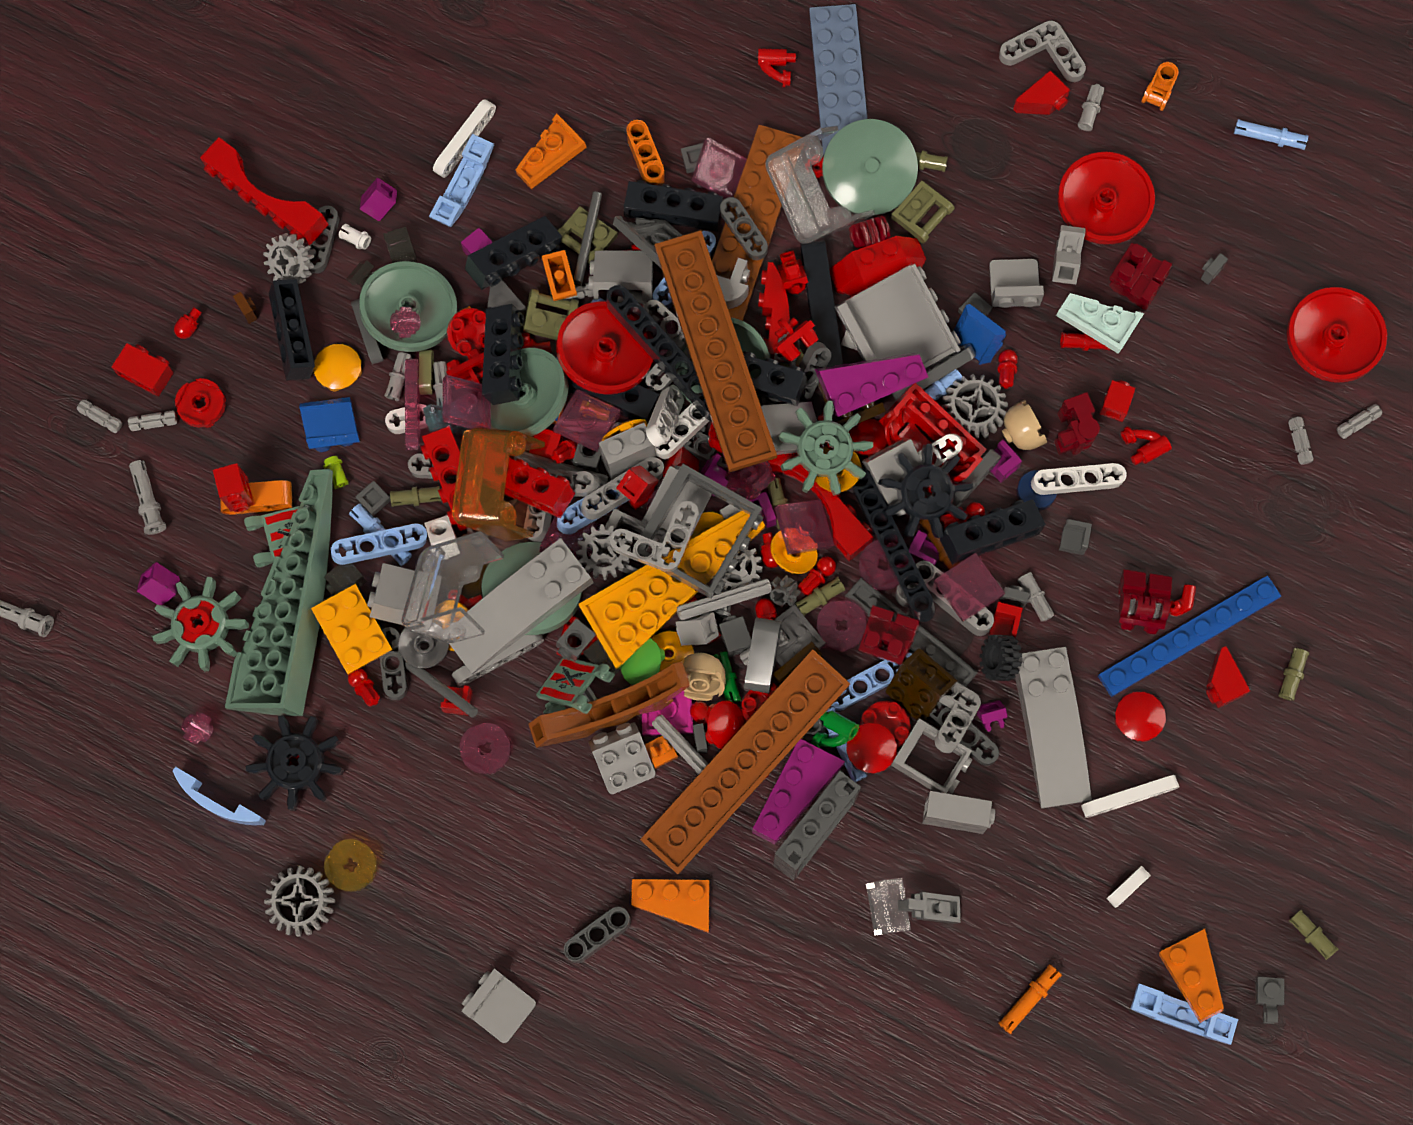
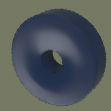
[1017,470,1057,511]

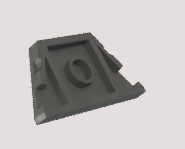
[613,216,682,268]

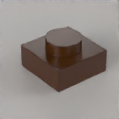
[233,292,257,324]

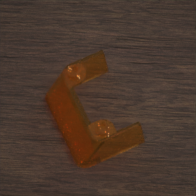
[452,428,545,541]

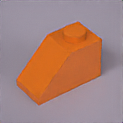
[542,250,577,301]

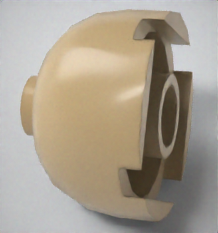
[1002,399,1047,450]
[681,653,726,701]

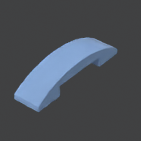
[429,134,494,227]
[173,767,266,825]
[1130,984,1238,1045]

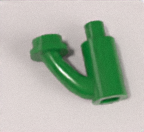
[811,711,859,749]

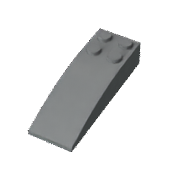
[442,538,594,674]
[1015,647,1092,809]

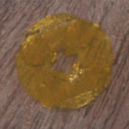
[324,839,377,892]

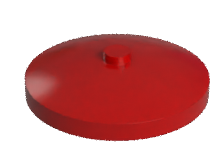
[1057,152,1155,244]
[1287,287,1387,382]
[556,301,653,394]

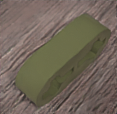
[419,350,434,395]

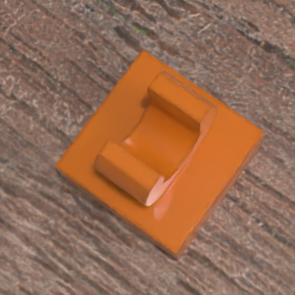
[645,736,678,769]

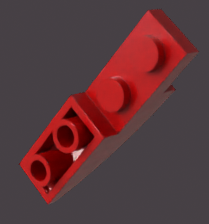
[758,262,790,359]

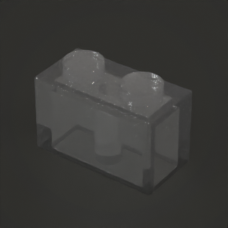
[866,878,911,936]

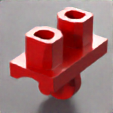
[777,251,808,294]
[772,318,818,362]
[446,349,484,391]

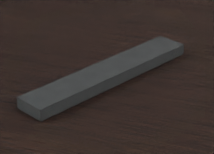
[845,578,978,687]

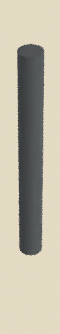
[573,192,602,284]
[404,662,478,717]

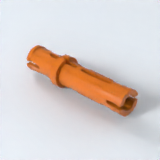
[998,964,1062,1035]

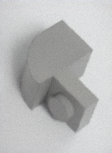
[1052,225,1085,285]
[717,258,750,309]

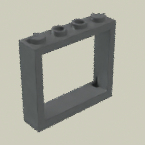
[632,464,764,599]
[773,771,861,881]

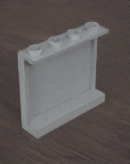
[834,264,961,368]

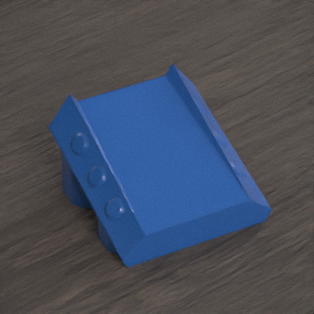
[954,304,1006,365]
[299,397,360,452]

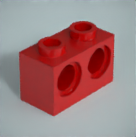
[213,463,255,512]

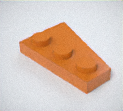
[515,113,587,189]
[631,879,709,933]
[1159,929,1224,1023]

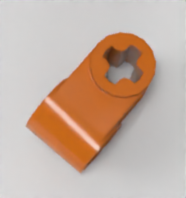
[1141,62,1179,111]

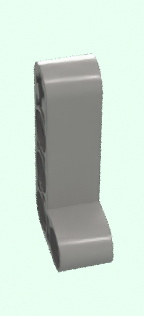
[895,561,994,636]

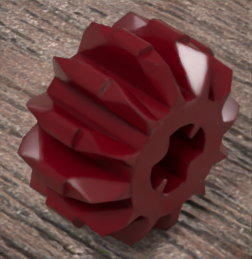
[849,216,891,248]

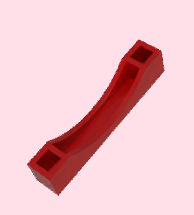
[200,137,329,245]
[762,453,873,562]

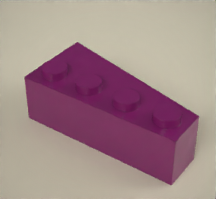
[815,353,928,417]
[752,739,845,845]

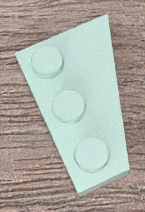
[1056,293,1144,354]

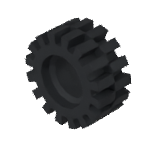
[979,635,1022,681]

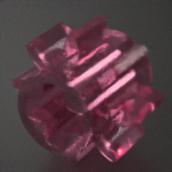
[390,307,421,338]
[181,712,213,745]

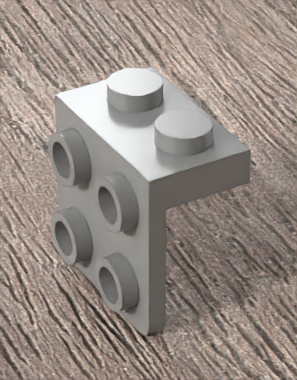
[989,259,1044,308]
[588,722,655,794]
[462,969,536,1043]

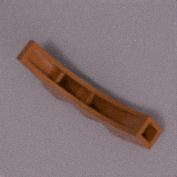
[528,662,690,748]

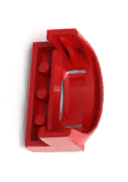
[879,383,987,484]

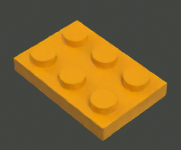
[311,584,393,675]

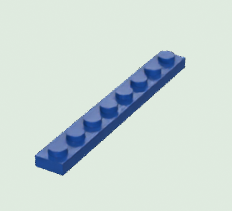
[1098,575,1281,697]

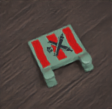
[244,506,300,568]
[536,658,615,714]

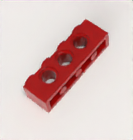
[420,426,487,531]
[472,449,575,518]

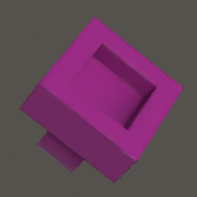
[977,700,1007,732]

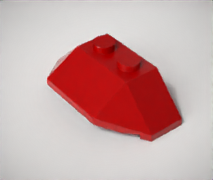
[829,236,926,296]

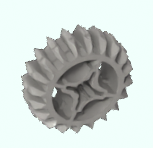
[942,374,1008,440]
[264,866,335,937]

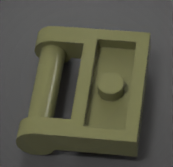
[891,181,955,244]
[558,206,618,265]
[522,289,579,340]

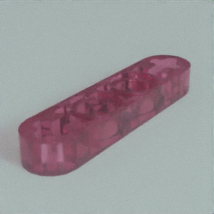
[405,358,420,450]

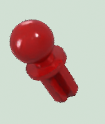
[997,349,1018,389]
[551,435,580,464]
[940,502,985,529]
[798,556,836,596]
[348,668,380,707]

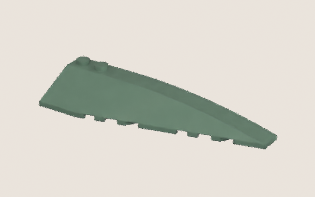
[225,469,333,716]

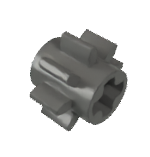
[770,575,801,607]

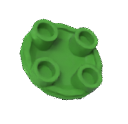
[621,638,665,685]

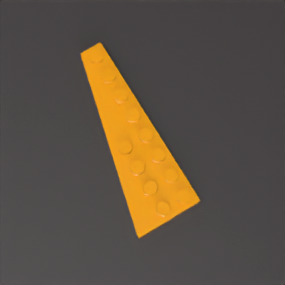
[578,511,765,669]

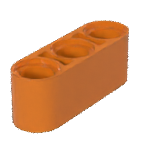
[626,120,665,186]
[220,480,292,515]

